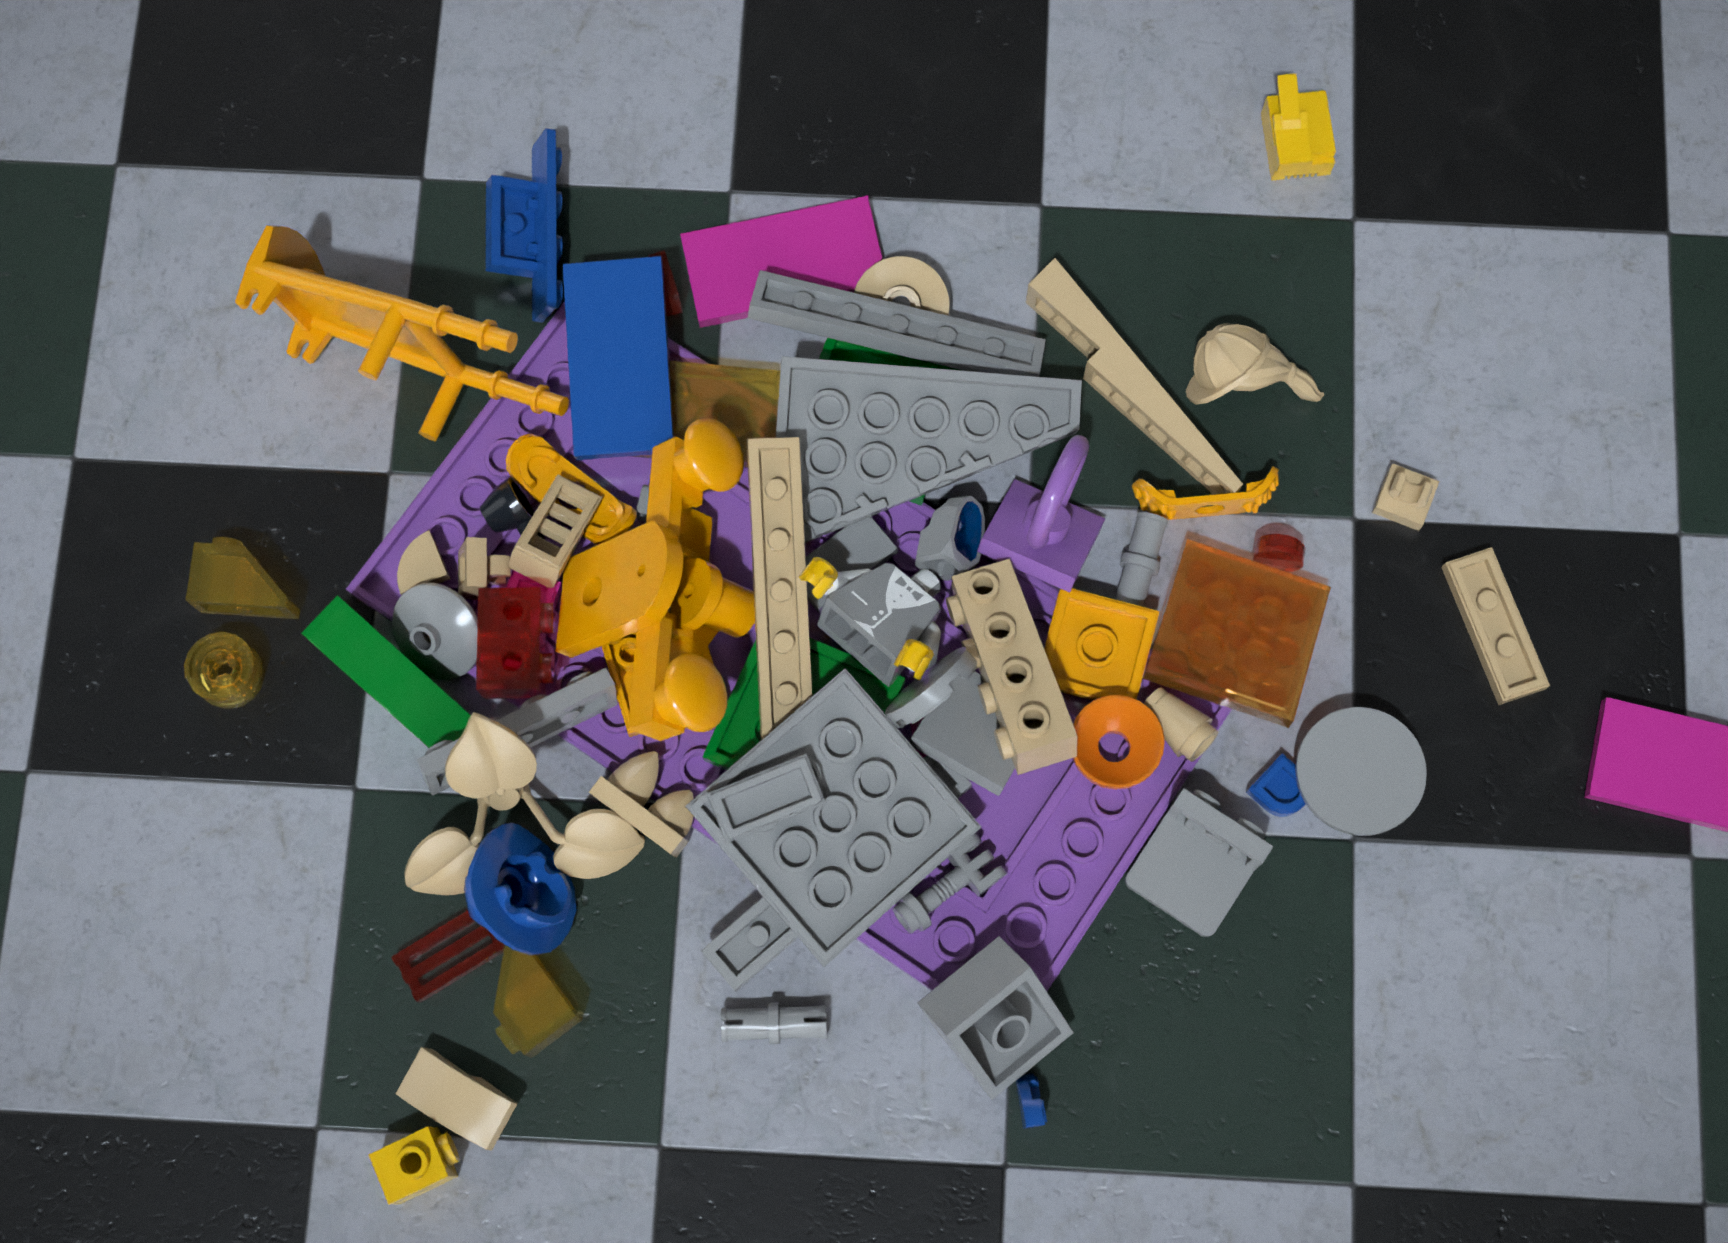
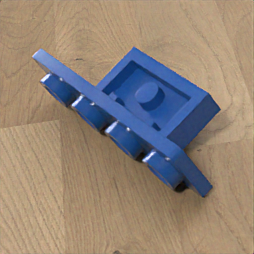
[486,128,563,323]

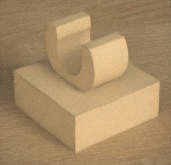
[1372,464,1440,531]
[458,537,511,600]

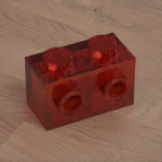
[476,587,555,699]

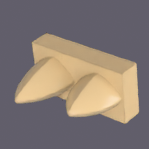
[589,751,694,858]

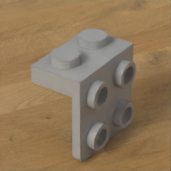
[1125,788,1273,937]

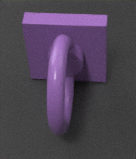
[977,435,1105,593]

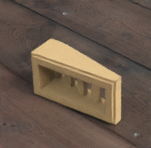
[508,475,602,588]

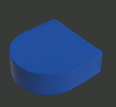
[1246,753,1305,817]

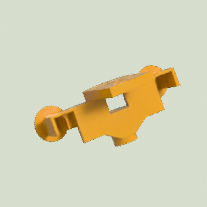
[555,418,755,741]

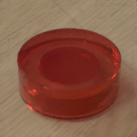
[1253,534,1306,572]

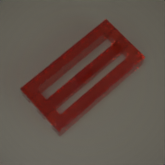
[391,911,509,1003]

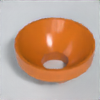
[1072,695,1165,790]

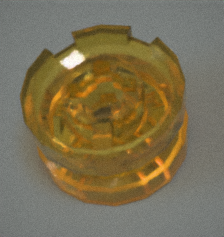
[184,632,265,709]

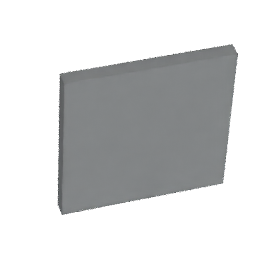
[685,668,981,967]

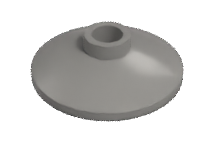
[392,583,483,680]

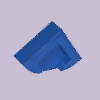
[1016,1073,1047,1129]

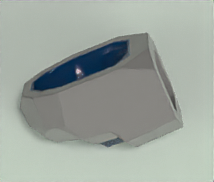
[915,495,985,581]

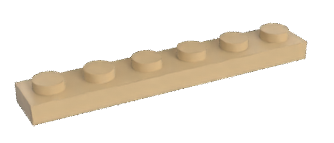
[747,437,812,740]

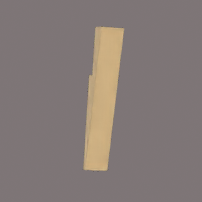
[1026,258,1243,495]

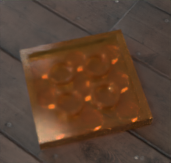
[1142,539,1331,728]

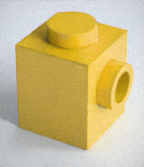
[368,1126,460,1205]

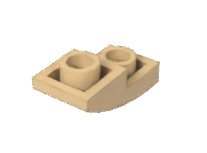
[396,1047,518,1151]

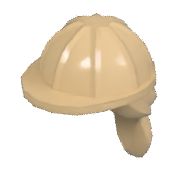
[1186,323,1324,405]

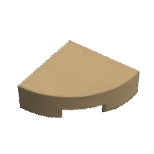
[397,530,451,595]

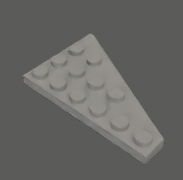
[776,356,1082,543]

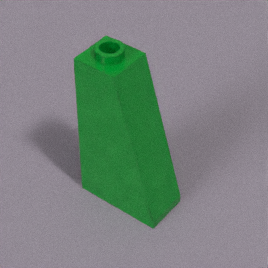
[301,595,471,748]

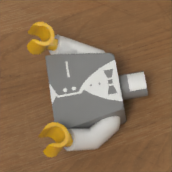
[798,557,941,687]

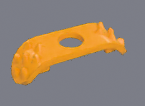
[505,434,637,545]
[1132,466,1280,520]

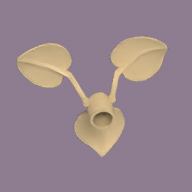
[404,712,645,895]

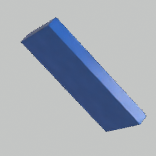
[563,256,674,461]

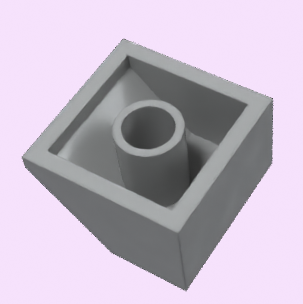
[917,936,1074,1100]

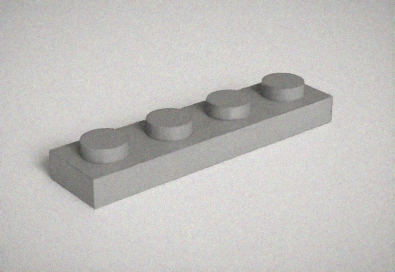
[417,668,618,796]

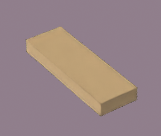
[1441,547,1550,705]

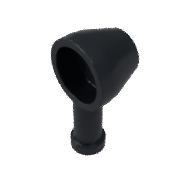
[480,477,547,541]

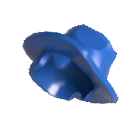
[464,823,577,955]

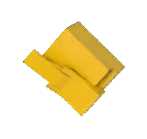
[1261,73,1336,181]

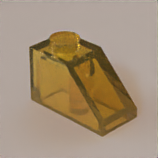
[186,537,300,619]
[493,945,583,1058]

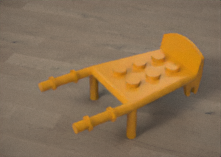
[235,225,569,441]

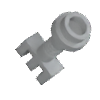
[893,833,1008,934]

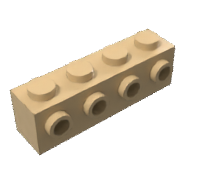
[946,558,1077,775]

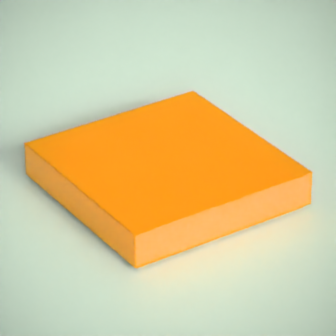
[1044,588,1160,700]

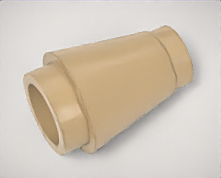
[1143,687,1219,762]

